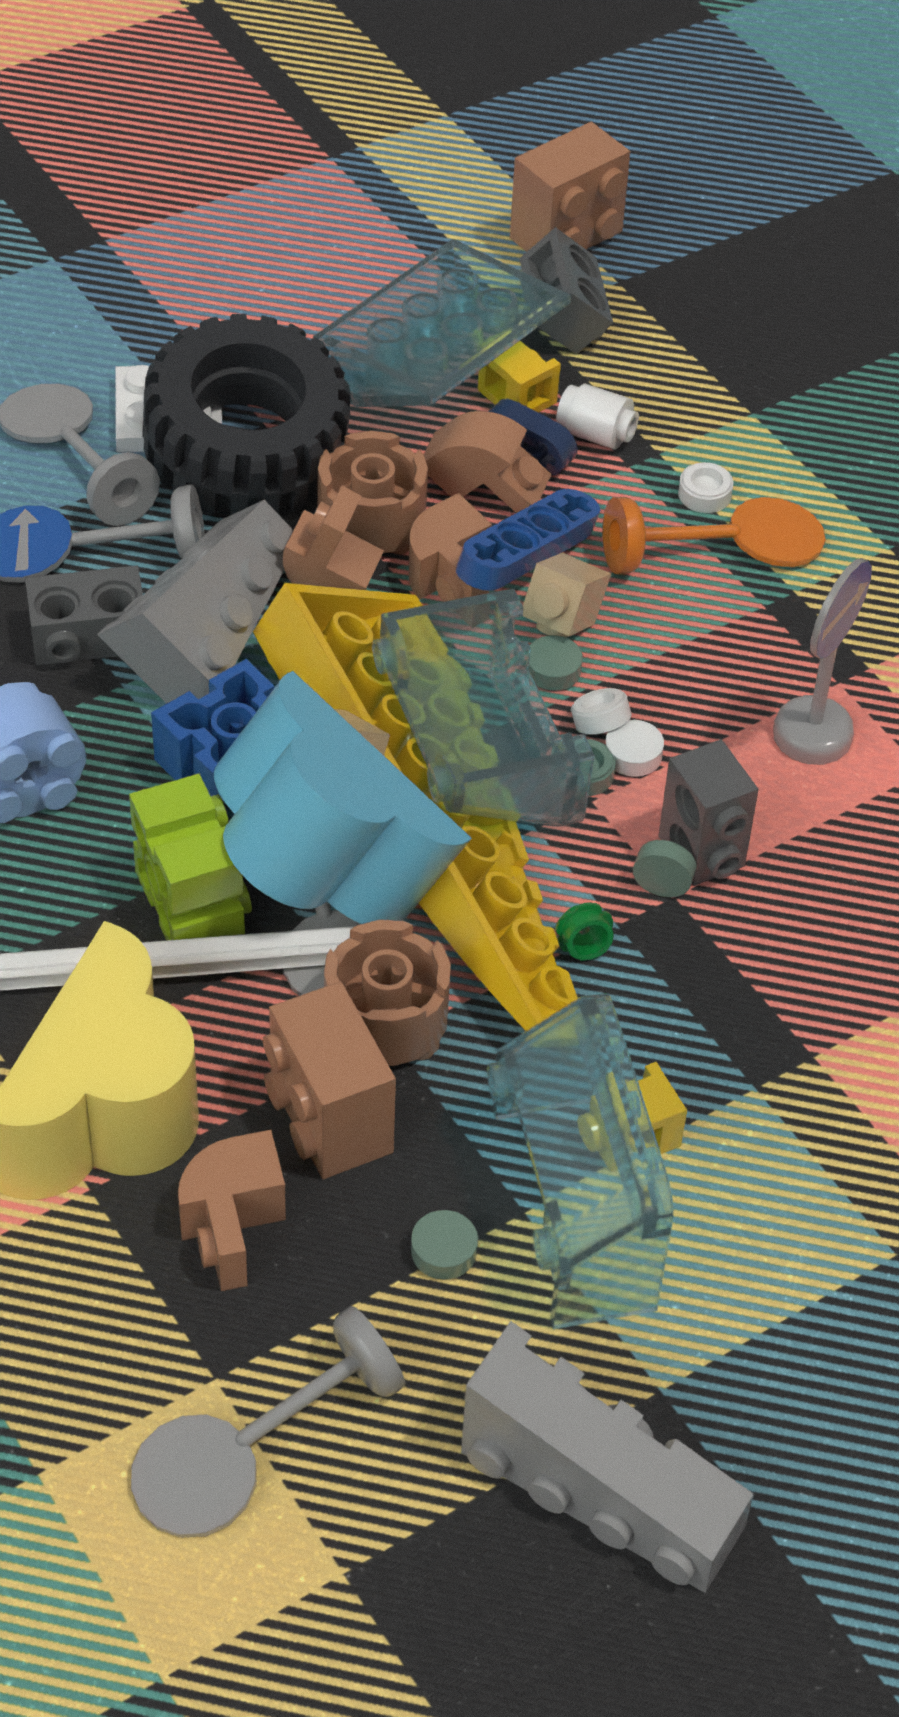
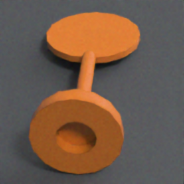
[602,497,826,574]

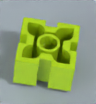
[129,774,252,941]

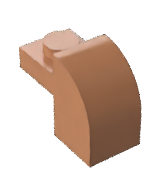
[424,411,551,513]
[283,486,384,590]
[409,493,492,623]
[178,1130,286,1291]

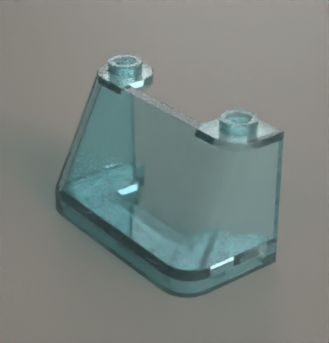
[372,588,595,827]

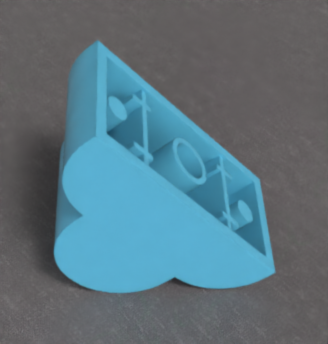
[214,671,472,924]

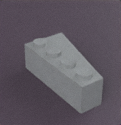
[97,500,293,704]
[461,1321,754,1593]

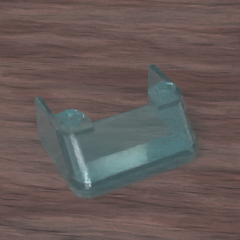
[487,993,673,1329]

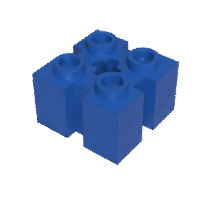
[151,659,275,822]

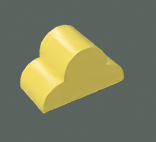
[0,921,199,1200]

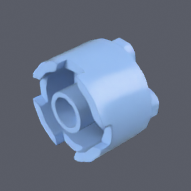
[0,682,86,823]

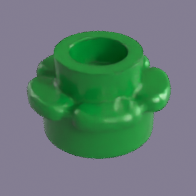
[555,902,614,960]

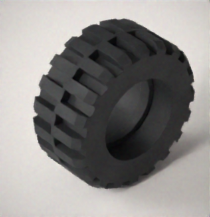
[142,314,351,516]

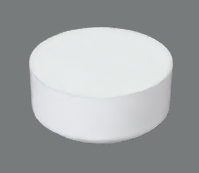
[678,462,733,513]
[571,688,632,734]
[605,720,664,777]

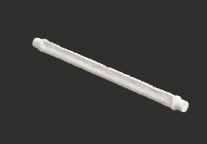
[0,926,355,991]

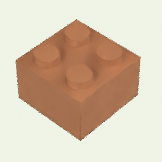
[510,121,630,252]
[263,981,396,1179]

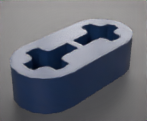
[488,399,578,476]

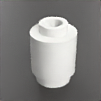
[556,384,639,449]

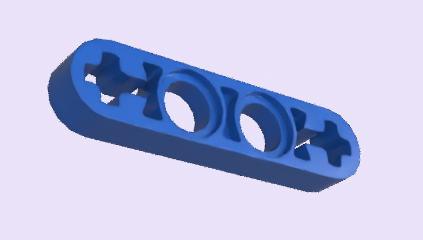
[455,489,600,591]

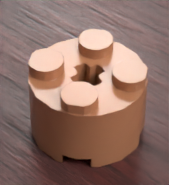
[318,431,428,554]
[324,920,451,1066]

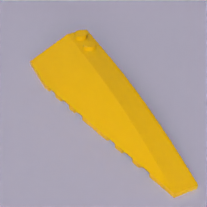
[253,583,590,1043]

